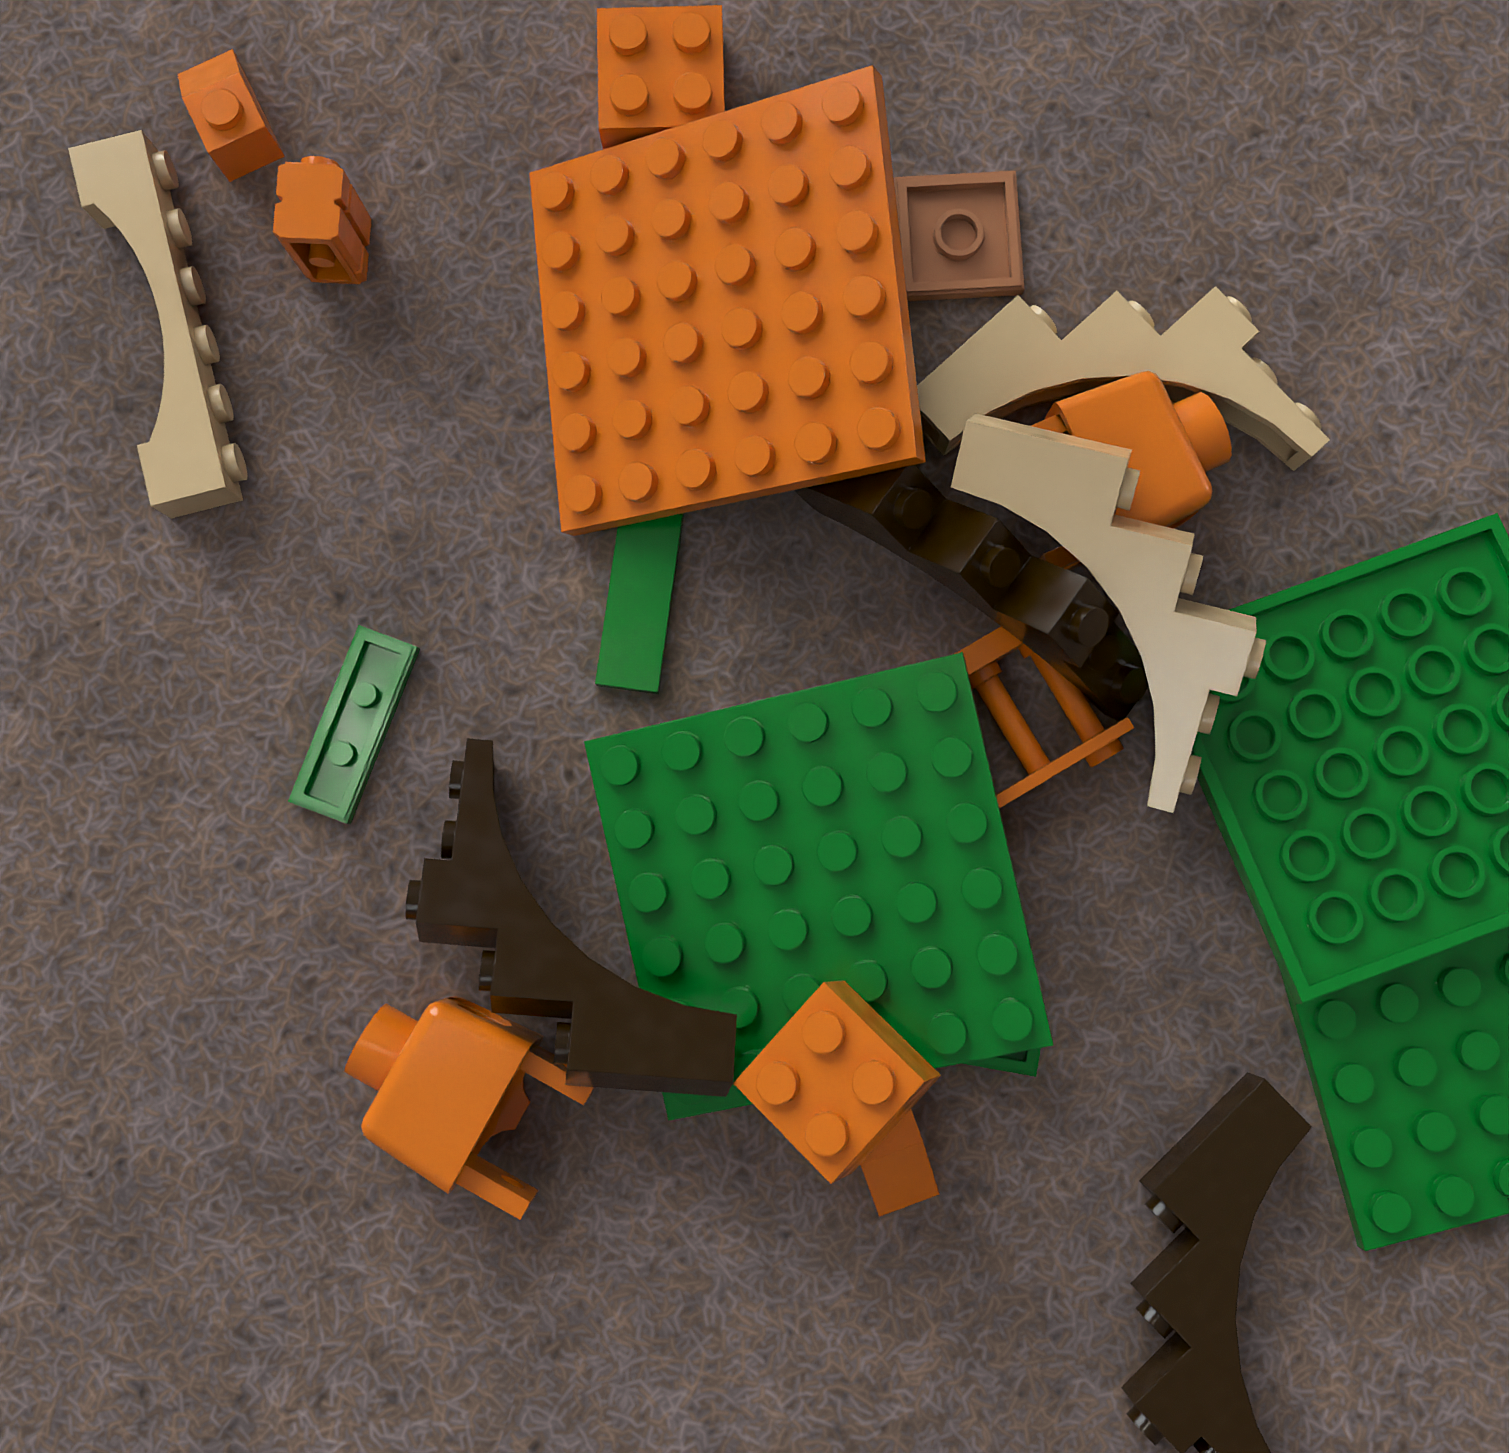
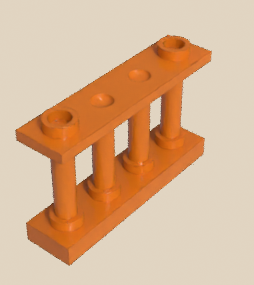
[955,626,1134,808]

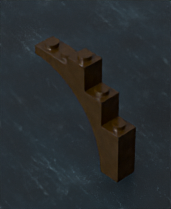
[794,465,1148,721]
[405,738,737,1097]
[1121,1072,1312,1453]

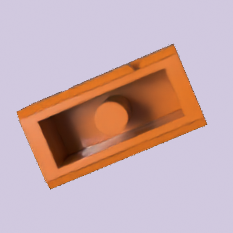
[273,156,372,285]

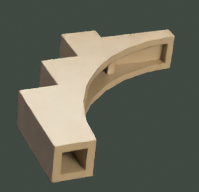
[917,286,1330,471]
[951,413,1266,813]

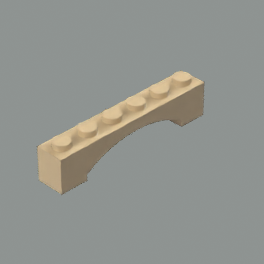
[68,130,248,519]

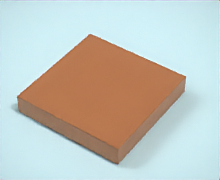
[893,171,1025,301]

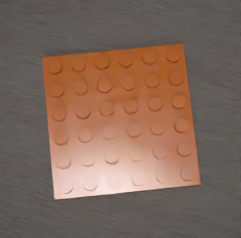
[529,65,926,536]

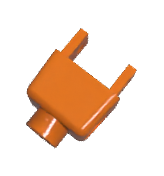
[1031,371,1232,571]
[344,996,596,1220]

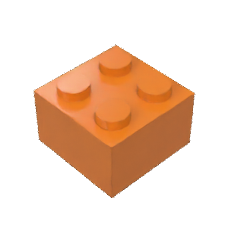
[597,5,725,149]
[733,981,941,1184]

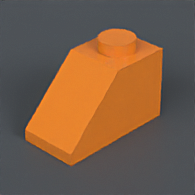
[178,49,285,182]
[860,1109,940,1217]

